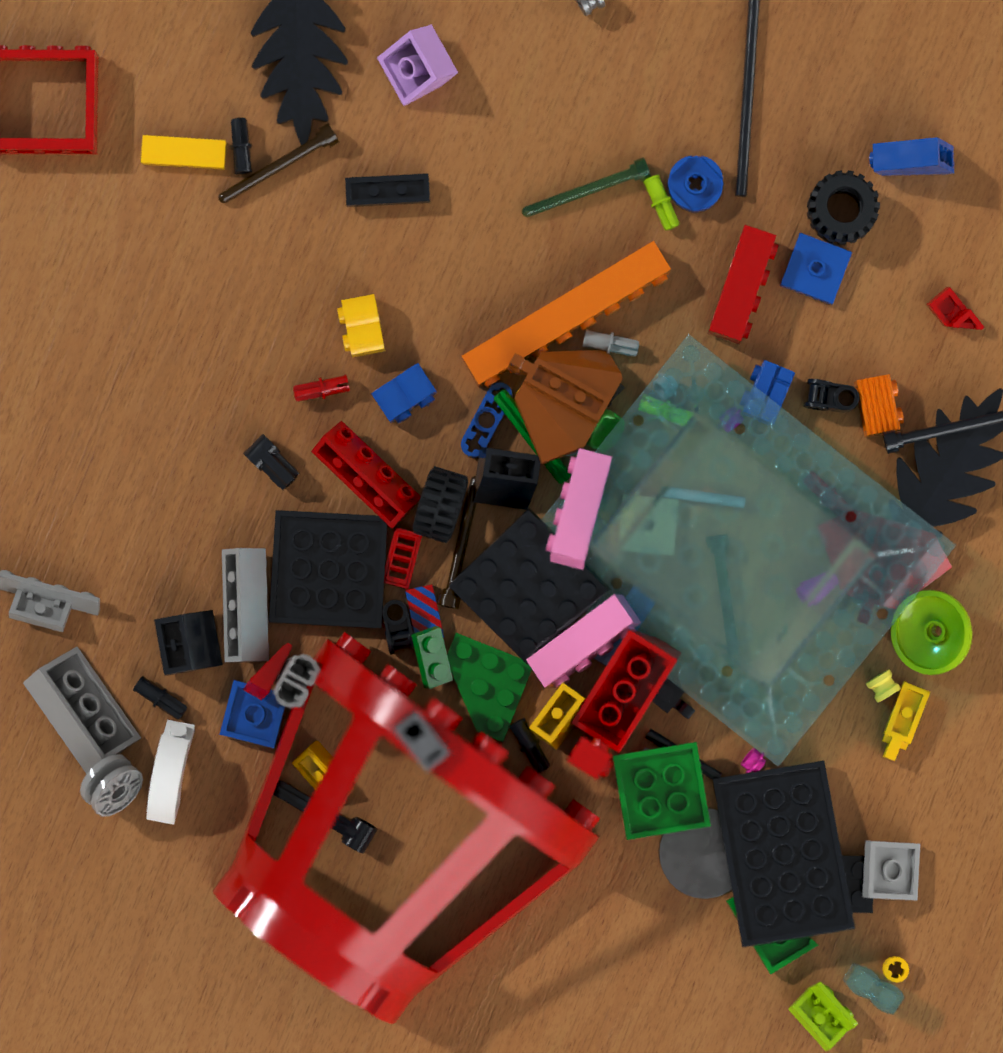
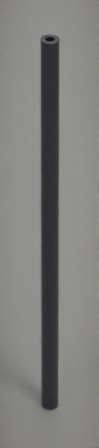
[736,0,760,197]

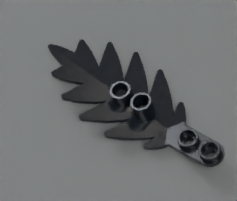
[251,0,348,145]
[889,388,1003,539]

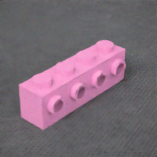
[546,448,612,570]
[526,594,641,689]

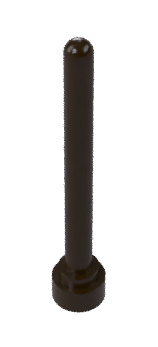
[218,123,339,203]
[437,476,476,609]

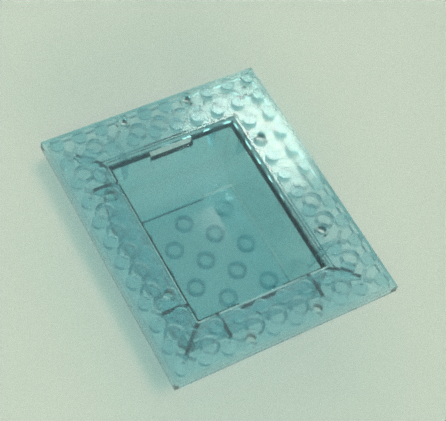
[541,334,956,766]

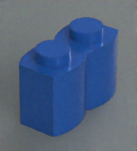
[371,363,437,424]

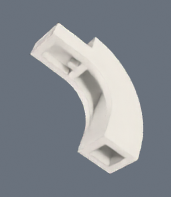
[146,720,195,825]

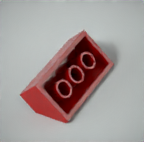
[572,629,681,753]

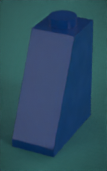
[869,137,954,176]

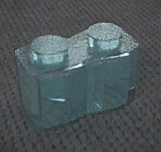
[842,963,905,1014]

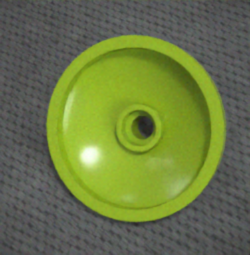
[891,590,972,675]

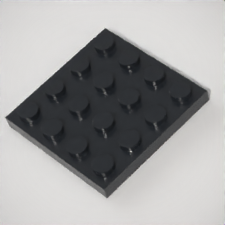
[449,508,608,665]
[269,510,388,629]

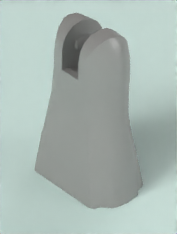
[274,654,320,708]

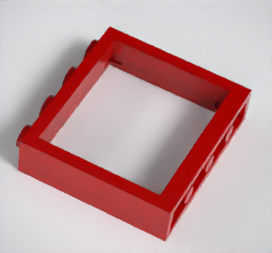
[0,45,99,155]

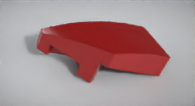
[926,287,985,330]

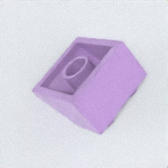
[377,24,458,106]

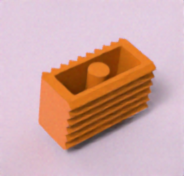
[854,374,904,437]

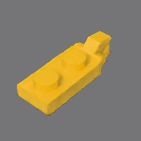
[882,682,930,761]

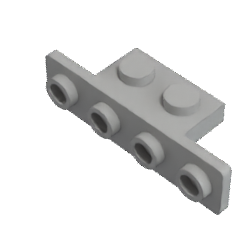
[0,570,100,632]

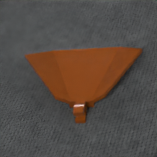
[507,350,623,464]

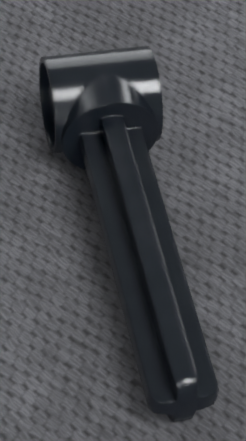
[273,780,378,854]

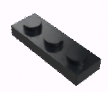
[345,173,430,207]

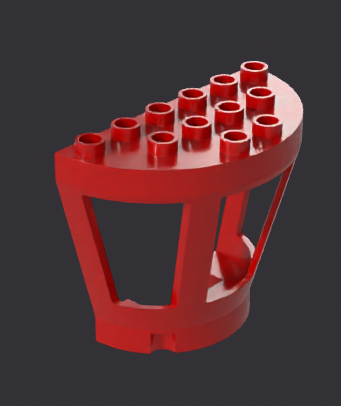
[213,632,600,1024]

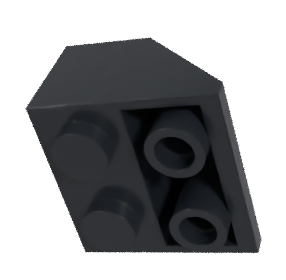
[472,446,541,510]
[154,610,223,676]

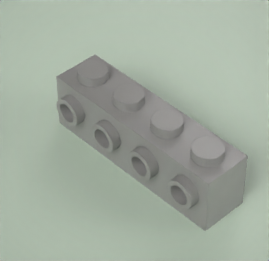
[222,548,269,662]

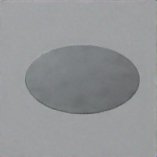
[659,808,732,899]

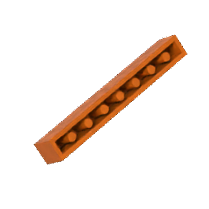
[462,241,671,388]

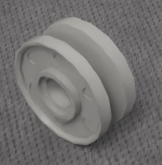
[80,754,143,816]

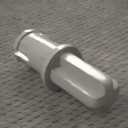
[583,329,639,357]

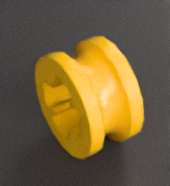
[882,956,909,983]

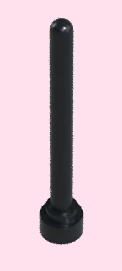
[883,411,1003,454]

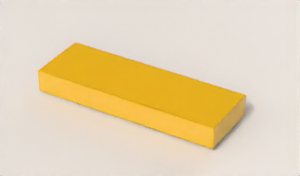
[141,135,227,170]

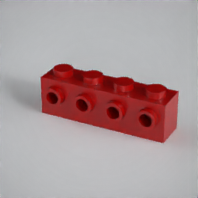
[707,225,779,344]
[311,420,421,529]
[565,736,614,780]

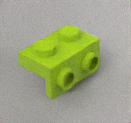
[788,982,858,1051]

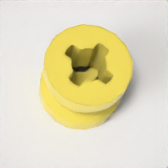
[865,669,901,703]

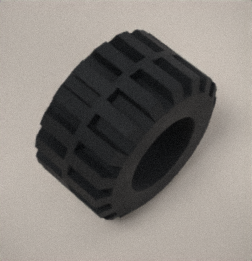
[807,170,880,245]
[413,466,468,543]

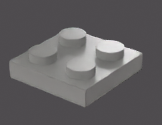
[862,840,920,901]

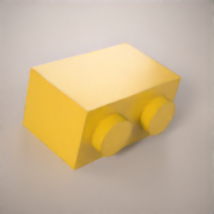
[529,683,586,750]

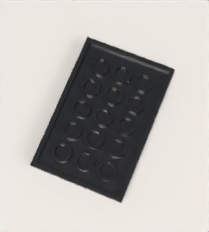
[713,760,855,948]

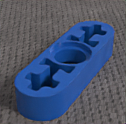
[461,382,512,458]

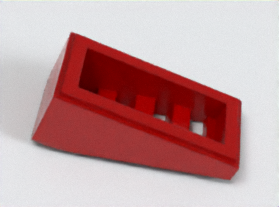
[384,527,423,589]
[243,643,293,700]

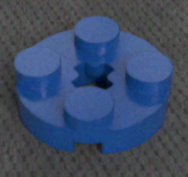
[667,156,723,213]

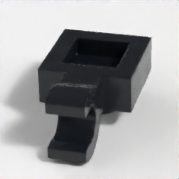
[652,677,695,719]

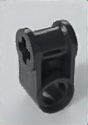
[804,379,859,413]
[383,600,415,655]

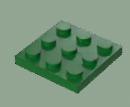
[612,742,711,840]

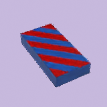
[405,584,445,639]

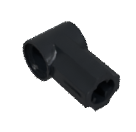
[243,434,300,491]

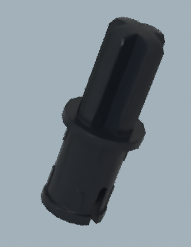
[230,117,252,174]
[133,676,187,720]
[509,718,550,773]

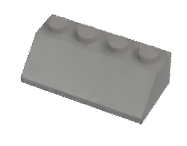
[23,646,141,774]

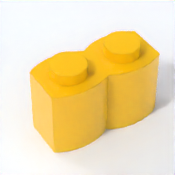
[337,294,385,358]

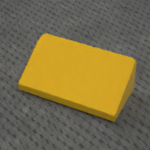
[292,741,333,790]

